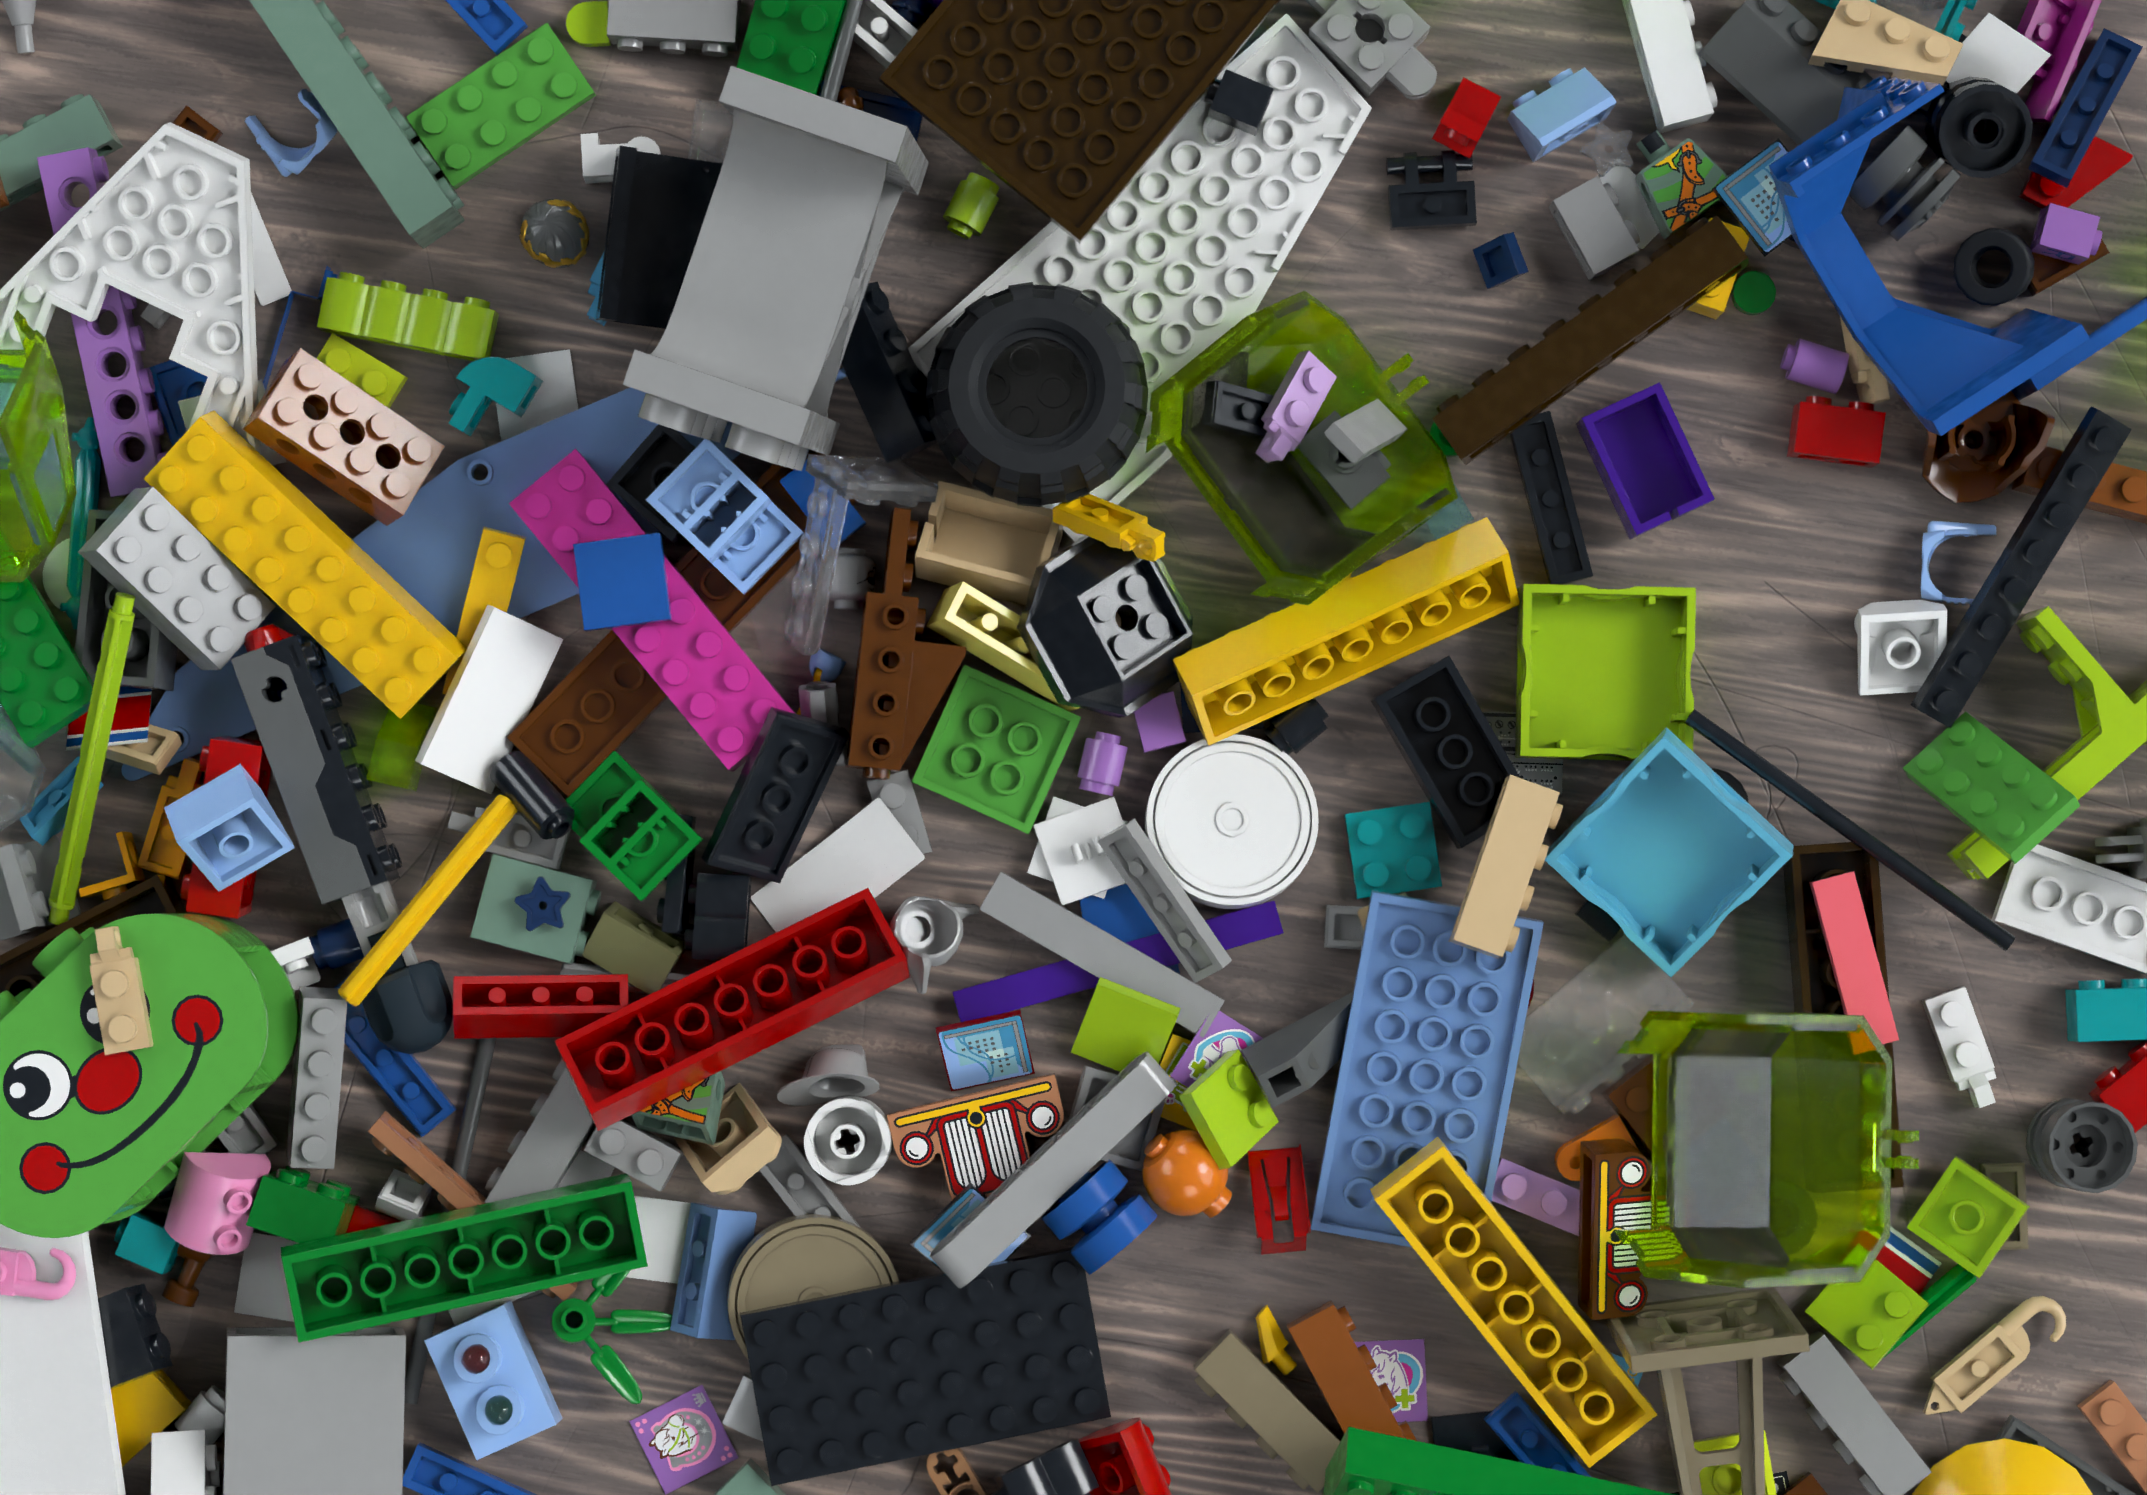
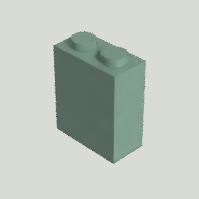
[470,854,601,964]

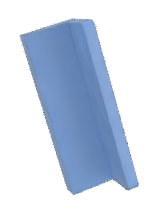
[670,1202,757,1340]

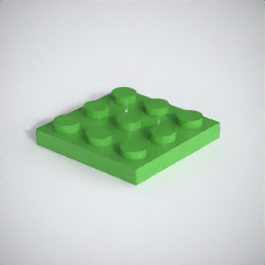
[911,664,1082,834]

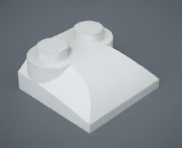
[1854,599,1947,696]

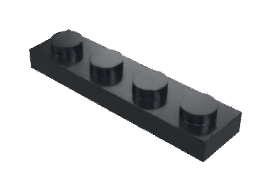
[1510,411,1593,585]

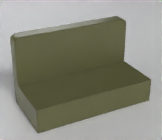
[582,901,685,994]

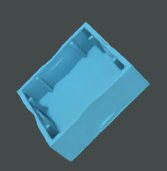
[1545,727,1794,977]

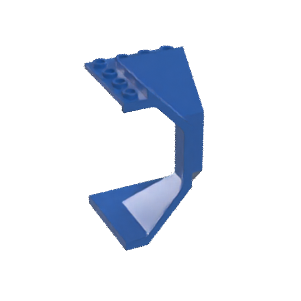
[1769,75,2090,436]

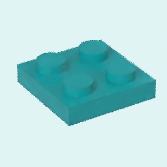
[1344,802,1442,899]

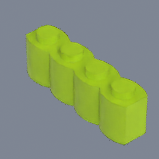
[317,272,499,362]

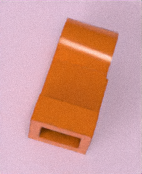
[1554,1114,1639,1181]

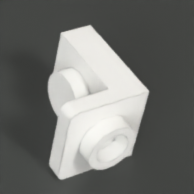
[270,937,321,992]

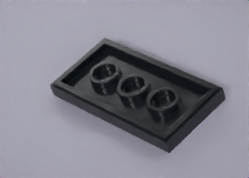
[702,707,850,883]

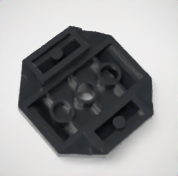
[1017,536,1193,718]

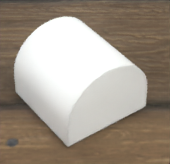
[375,1169,433,1221]

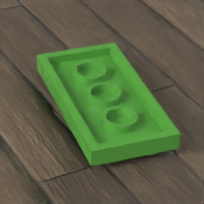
[406,23,596,190]
[1903,712,2080,864]

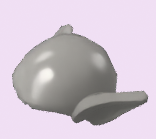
[889,896,979,994]

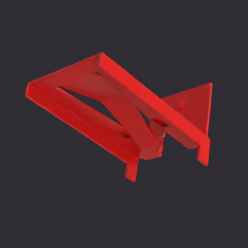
[1247,1144,1311,1255]

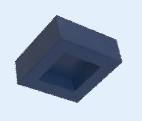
[1473,232,1529,289]

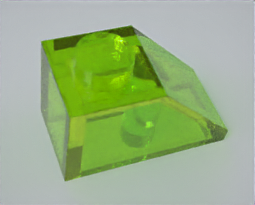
[366,703,437,791]

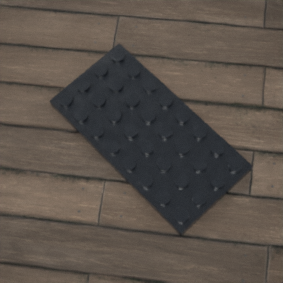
[740,1247,1111,1486]

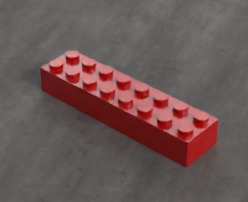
[555,888,910,1131]

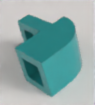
[449,357,543,437]

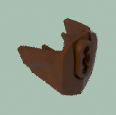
[1922,391,2055,503]

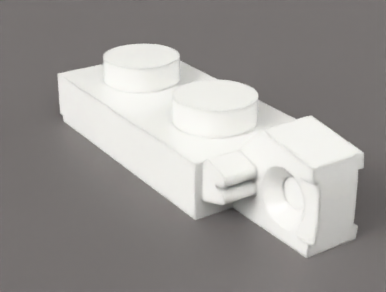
[1922,986,1996,1108]

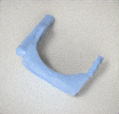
[245,89,338,177]
[1921,521,1996,606]

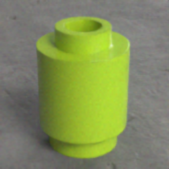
[943,172,1000,239]

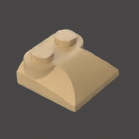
[674,1083,782,1195]

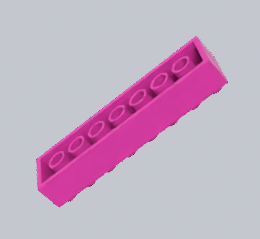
[508,448,796,772]

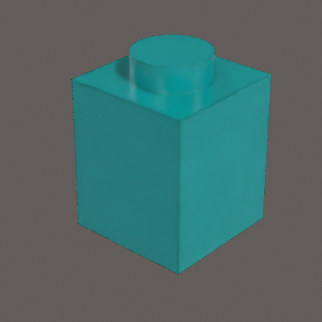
[114,1211,179,1274]

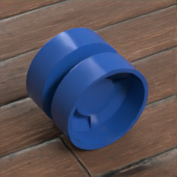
[1041,1159,1158,1275]

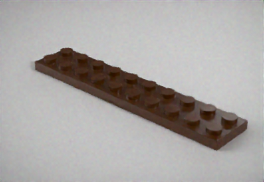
[507,449,868,797]

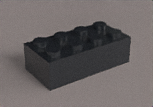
[1371,656,1521,849]

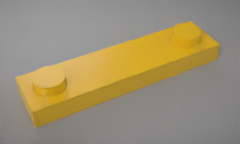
[442,527,526,694]

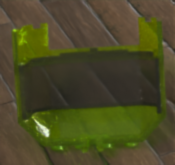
[1146,290,1458,605]
[1614,1011,1919,1288]

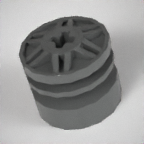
[1849,125,1961,241]
[2026,1098,2138,1193]

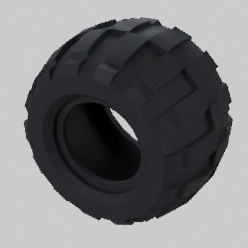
[926,282,1148,507]

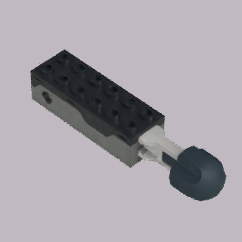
[230,624,453,1054]

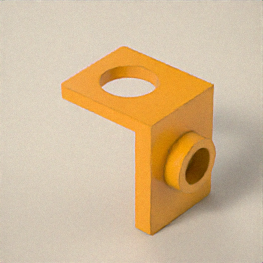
[78,831,146,901]

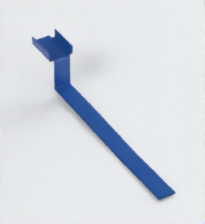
[263,266,338,391]

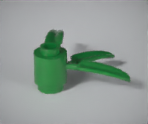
[550,1243,672,1404]

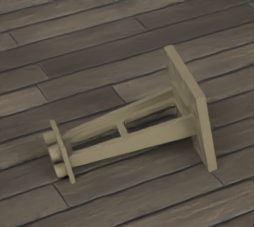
[1605,1287,1810,1495]

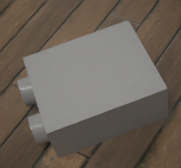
[223,1327,406,1495]

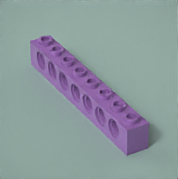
[37,147,167,497]

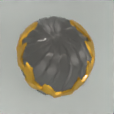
[519,199,590,268]

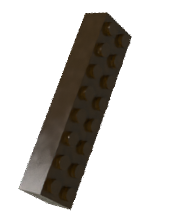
[1783,842,1904,1193]

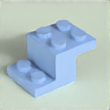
[646,439,804,595]

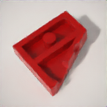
[2019,136,2133,209]

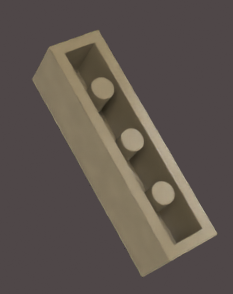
[1193,1329,1341,1493]

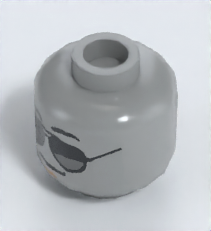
[819,548,876,610]

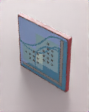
[936,1010,1035,1091]

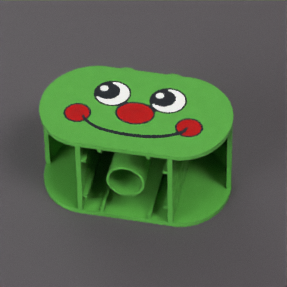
[0,913,299,1238]

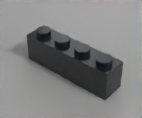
[842,282,937,463]

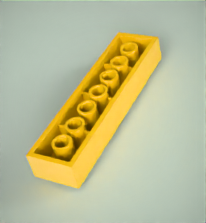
[144,410,467,719]
[1173,517,1520,746]
[1370,1137,1658,1468]

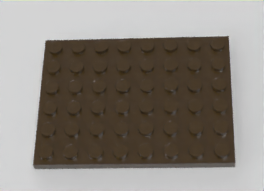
[879,0,1281,244]

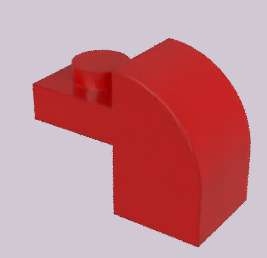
[1432,77,1501,158]

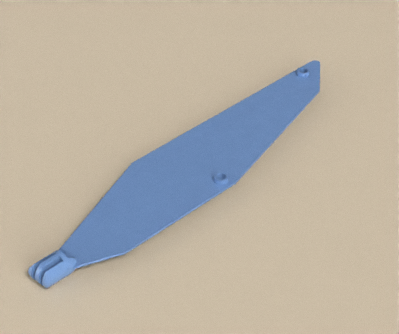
[121,368,847,781]

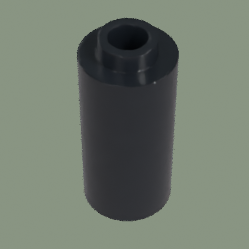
[490,751,575,840]

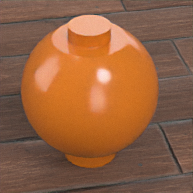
[1142,1130,1232,1218]

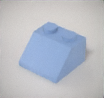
[1507,67,1617,162]
[164,764,295,892]

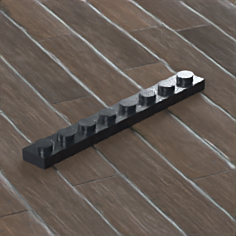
[1911,406,2132,728]

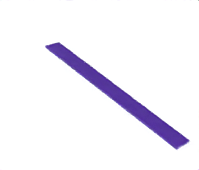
[952,900,1284,1022]

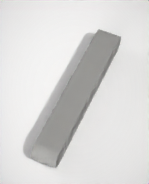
[929,1051,1176,1288]

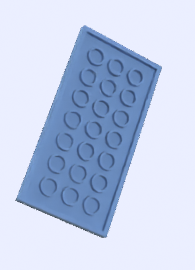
[1310,890,1544,1248]

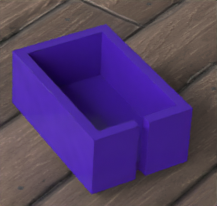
[1576,382,1715,540]

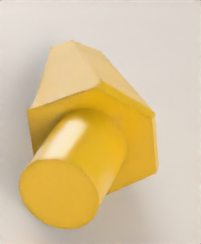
[1256,1305,1297,1376]

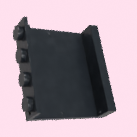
[596,146,723,329]

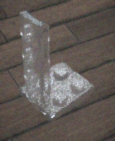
[784,454,939,655]

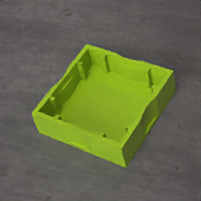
[1515,584,1696,761]

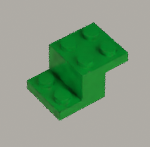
[566,750,703,901]

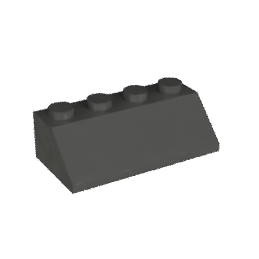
[1698,0,1874,145]

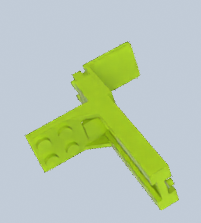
[1947,606,2147,880]

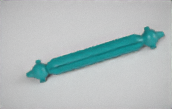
[60,417,101,630]

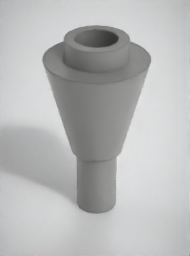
[2,0,37,54]

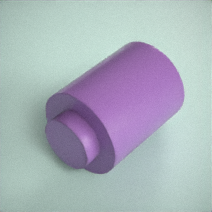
[1780,338,1849,394]

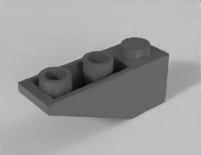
[1241,992,1353,1108]

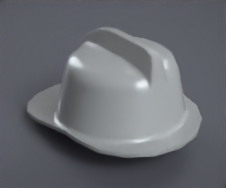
[777,1044,880,1106]

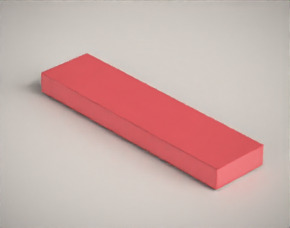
[1809,871,1899,1051]

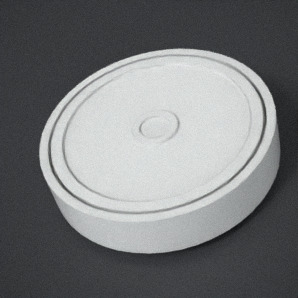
[1145,734,1319,909]

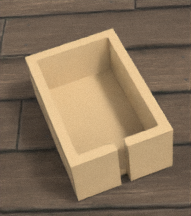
[915,481,1063,606]

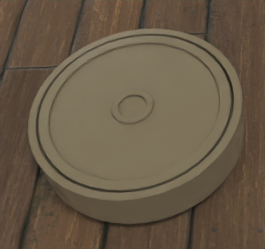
[727,1213,899,1359]

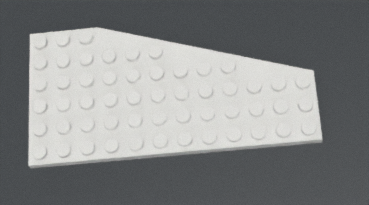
[908,13,1372,543]

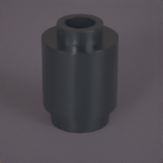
[1263,698,1329,755]

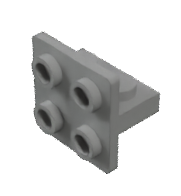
[0,835,81,940]

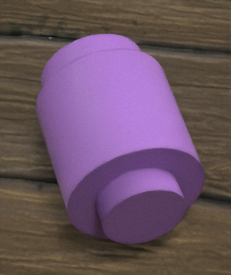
[1077,731,1128,796]

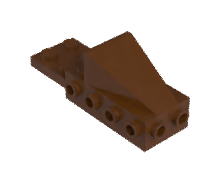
[845,507,966,780]

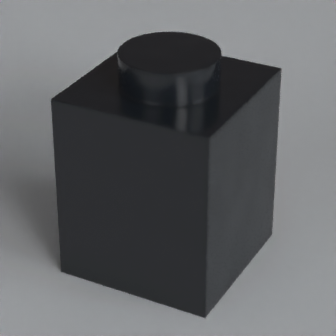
[1204,69,1274,136]

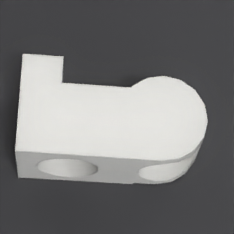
[580,133,661,184]

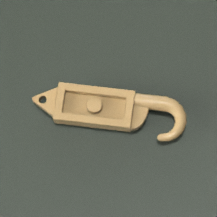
[1923,1296,2066,1415]

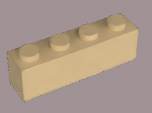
[1449,775,1563,959]

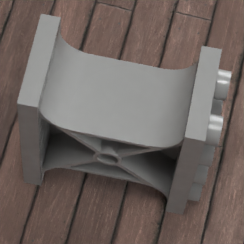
[623,66,929,471]

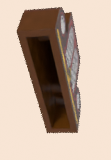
[1578,1138,1698,1320]

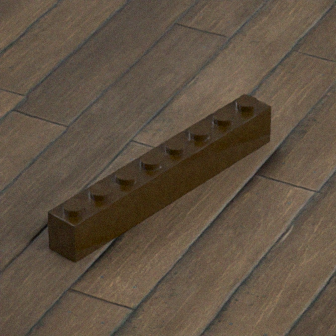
[1432,216,1749,466]

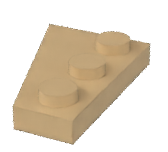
[1808,0,1963,86]

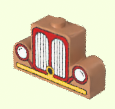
[887,1073,1064,1200]

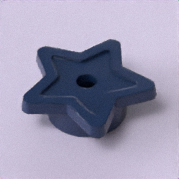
[514,876,571,932]

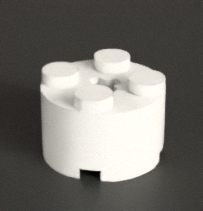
[804,1096,893,1185]

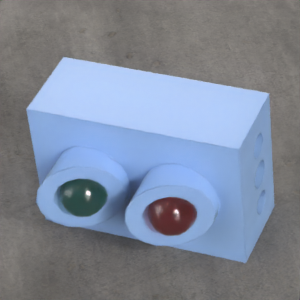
[424,1300,563,1460]

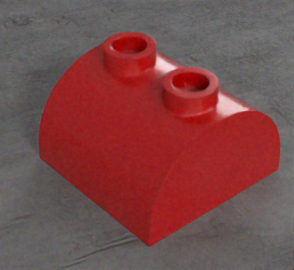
[1078,1418,1172,1495]

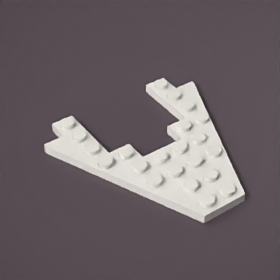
[0,122,260,453]

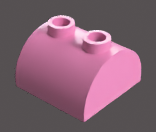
[164,1152,271,1255]

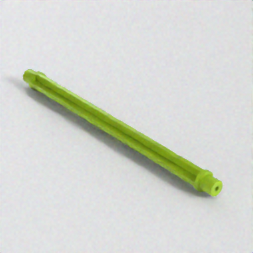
[48,592,135,925]

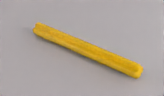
[338,794,517,1006]

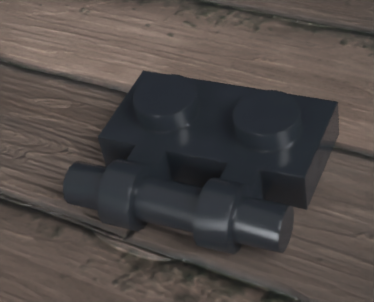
[1386,150,1477,230]

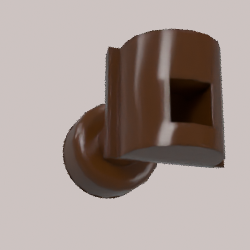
[162,1244,216,1307]

